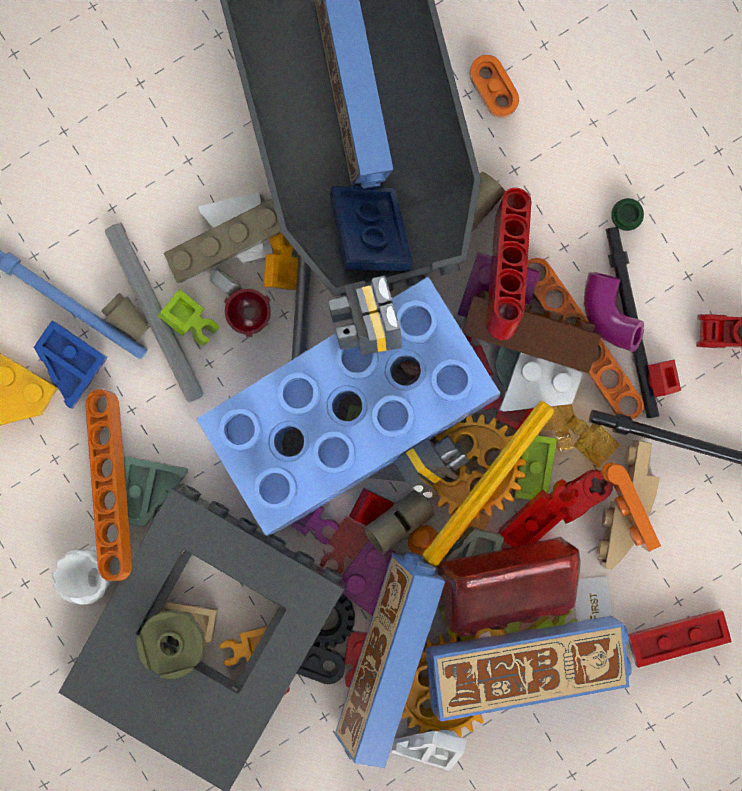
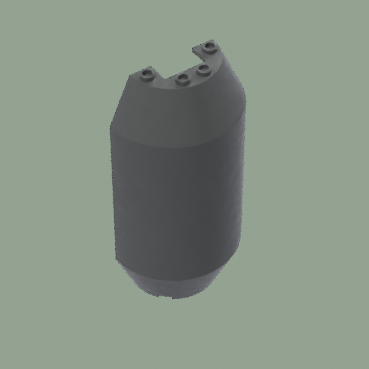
[220,0,481,296]

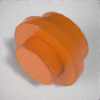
[408,525,438,556]

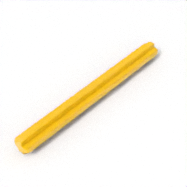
[423,401,554,566]

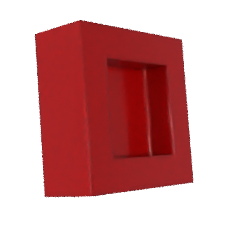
[648,359,681,397]
[349,488,394,526]

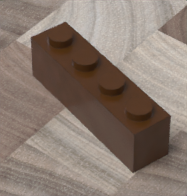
[461,290,601,373]

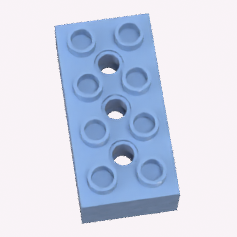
[197,277,500,536]

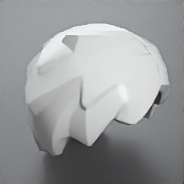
[52,547,114,605]

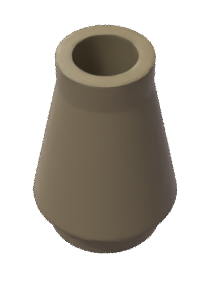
[101,293,150,341]

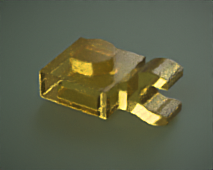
[543,404,577,451]
[565,415,620,469]

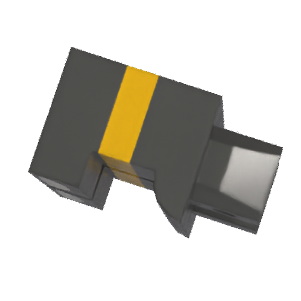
[328,275,402,356]
[393,435,470,500]

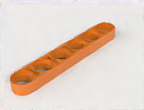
[527,258,643,420]
[85,389,132,581]

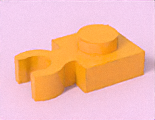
[264,233,298,290]
[219,625,269,666]

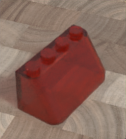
[437,537,581,637]

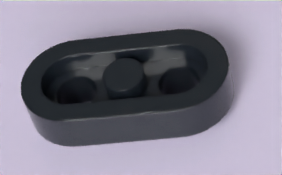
[297,644,345,684]

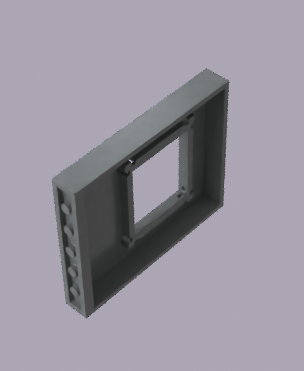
[58,484,348,791]

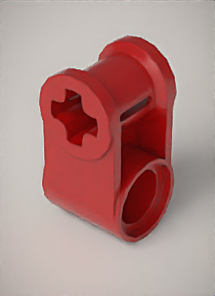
[696,314,742,348]
[549,469,613,524]

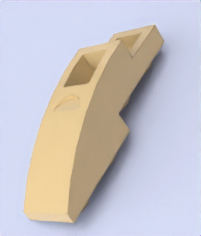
[597,440,660,570]

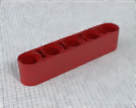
[486,188,532,340]

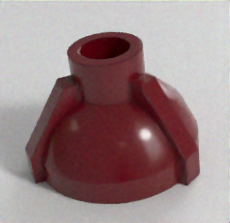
[224,289,271,337]

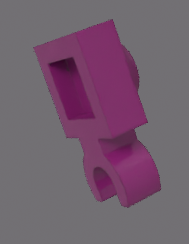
[290,506,340,545]

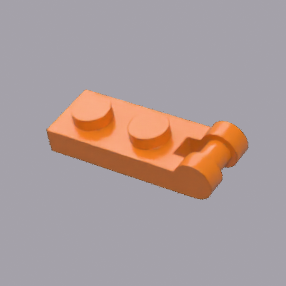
[601,462,661,552]

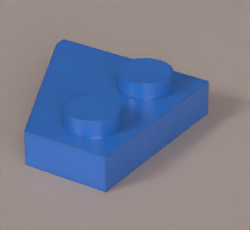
[34,320,108,409]

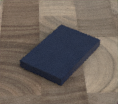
[330,186,413,271]

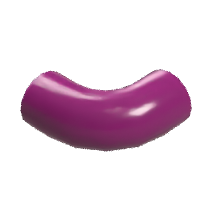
[584,272,644,352]

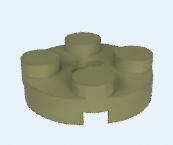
[137,610,206,679]

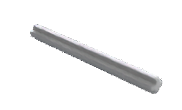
[105,223,203,402]

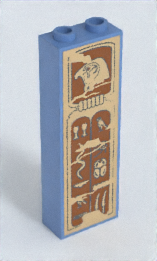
[314,0,394,189]
[335,552,445,768]
[425,616,632,721]

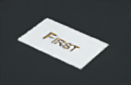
[572,576,612,621]

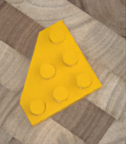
[0,353,58,426]

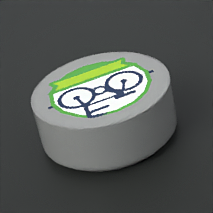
[210,268,243,296]

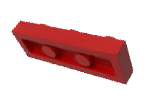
[628,609,732,668]

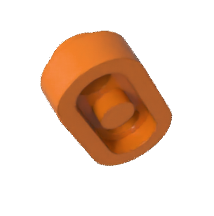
[469,55,519,118]

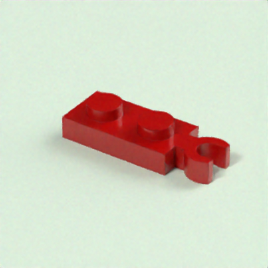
[498,479,578,555]

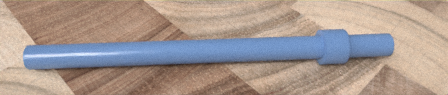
[0,250,148,360]

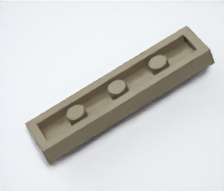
[164,199,281,283]

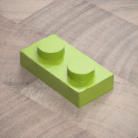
[513,435,557,500]

